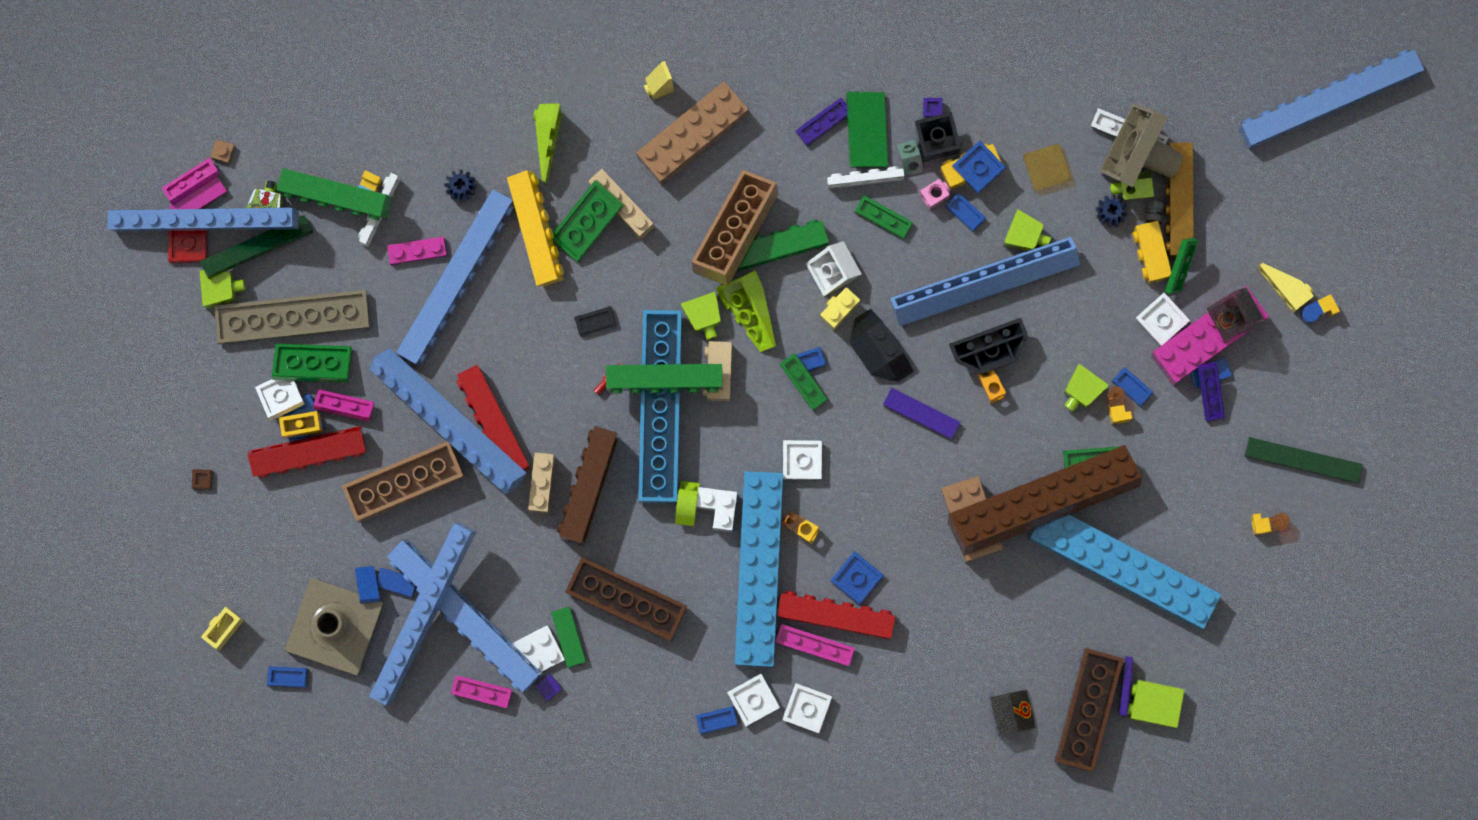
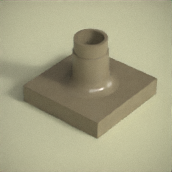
[1099,103,1183,187]
[284,578,385,676]

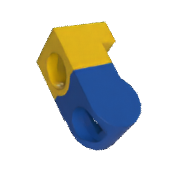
[1300,294,1340,324]

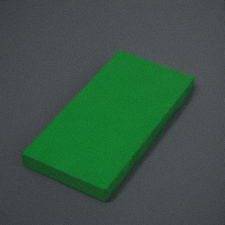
[846,92,888,168]
[553,180,625,262]
[271,344,352,383]

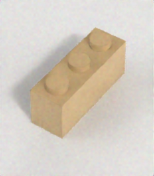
[703,341,732,402]
[528,453,555,514]

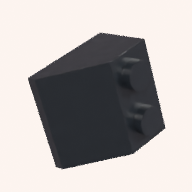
[915,112,961,162]

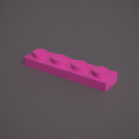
[775,624,855,667]

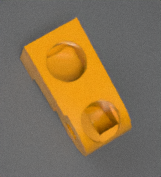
[976,370,1006,404]

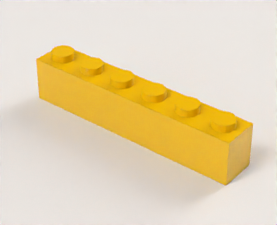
[507,170,564,287]

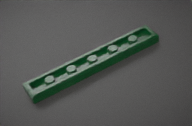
[200,215,313,279]
[1244,437,1363,483]

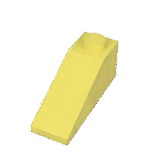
[644,61,674,100]
[1257,263,1314,313]

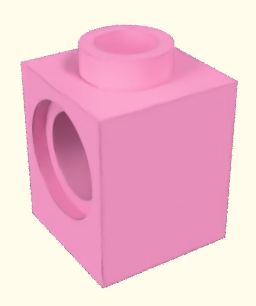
[919,179,950,210]

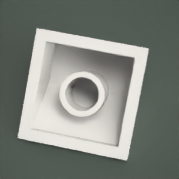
[806,241,861,296]

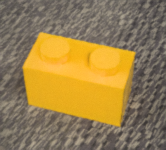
[279,411,323,439]

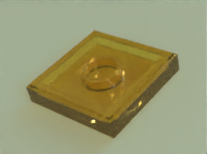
[1023,143,1071,191]

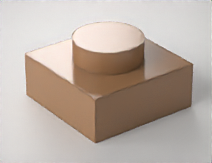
[210,139,235,164]

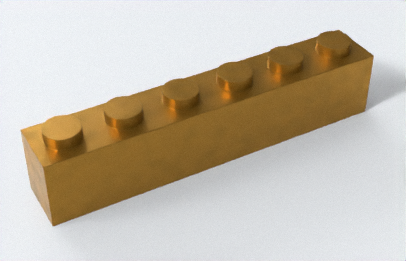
[1165,142,1194,259]

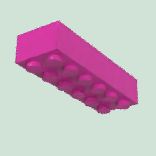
[1151,286,1269,386]

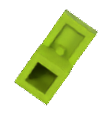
[675,481,700,526]

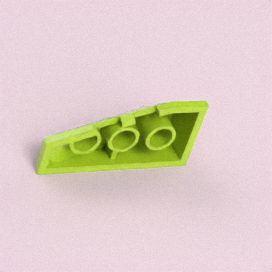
[533,103,563,185]
[716,270,776,352]

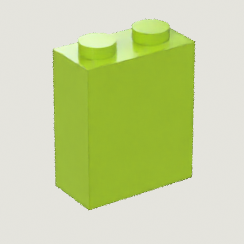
[1128,680,1184,728]

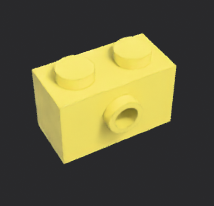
[820,287,860,331]
[201,607,244,651]

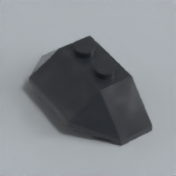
[850,309,914,382]
[949,318,1028,375]

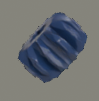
[444,169,477,202]
[1095,195,1128,228]

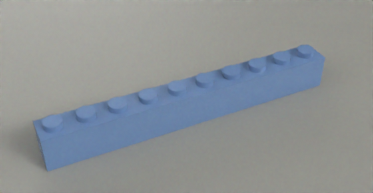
[1239,50,1424,149]
[396,189,515,366]
[107,208,299,232]
[890,237,1080,326]
[369,348,526,494]
[369,523,477,705]
[387,540,543,692]

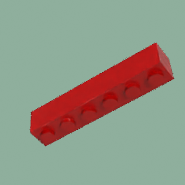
[456,365,530,471]
[247,426,367,478]
[777,591,895,640]

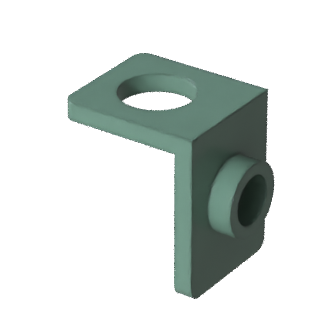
[897,140,923,176]

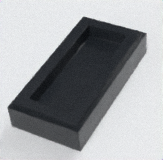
[574,306,616,336]

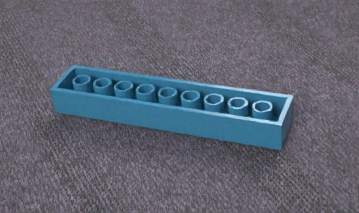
[638,310,682,504]
[735,471,783,668]
[1029,515,1221,630]

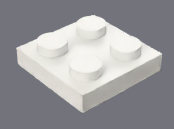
[1135,293,1190,346]
[255,379,305,421]
[783,440,822,480]
[513,625,565,672]
[727,674,780,726]
[782,683,832,733]

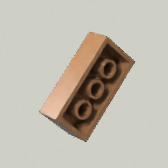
[941,476,1003,563]

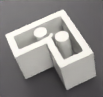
[696,487,737,533]

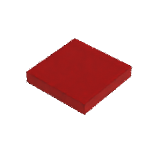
[168,230,207,263]

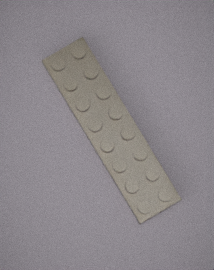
[214,290,370,344]

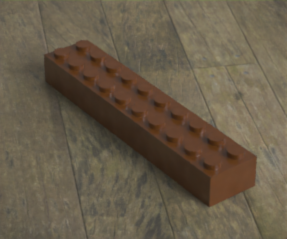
[948,445,1142,556]

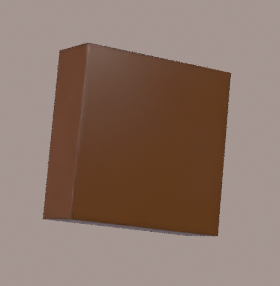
[192,469,213,490]

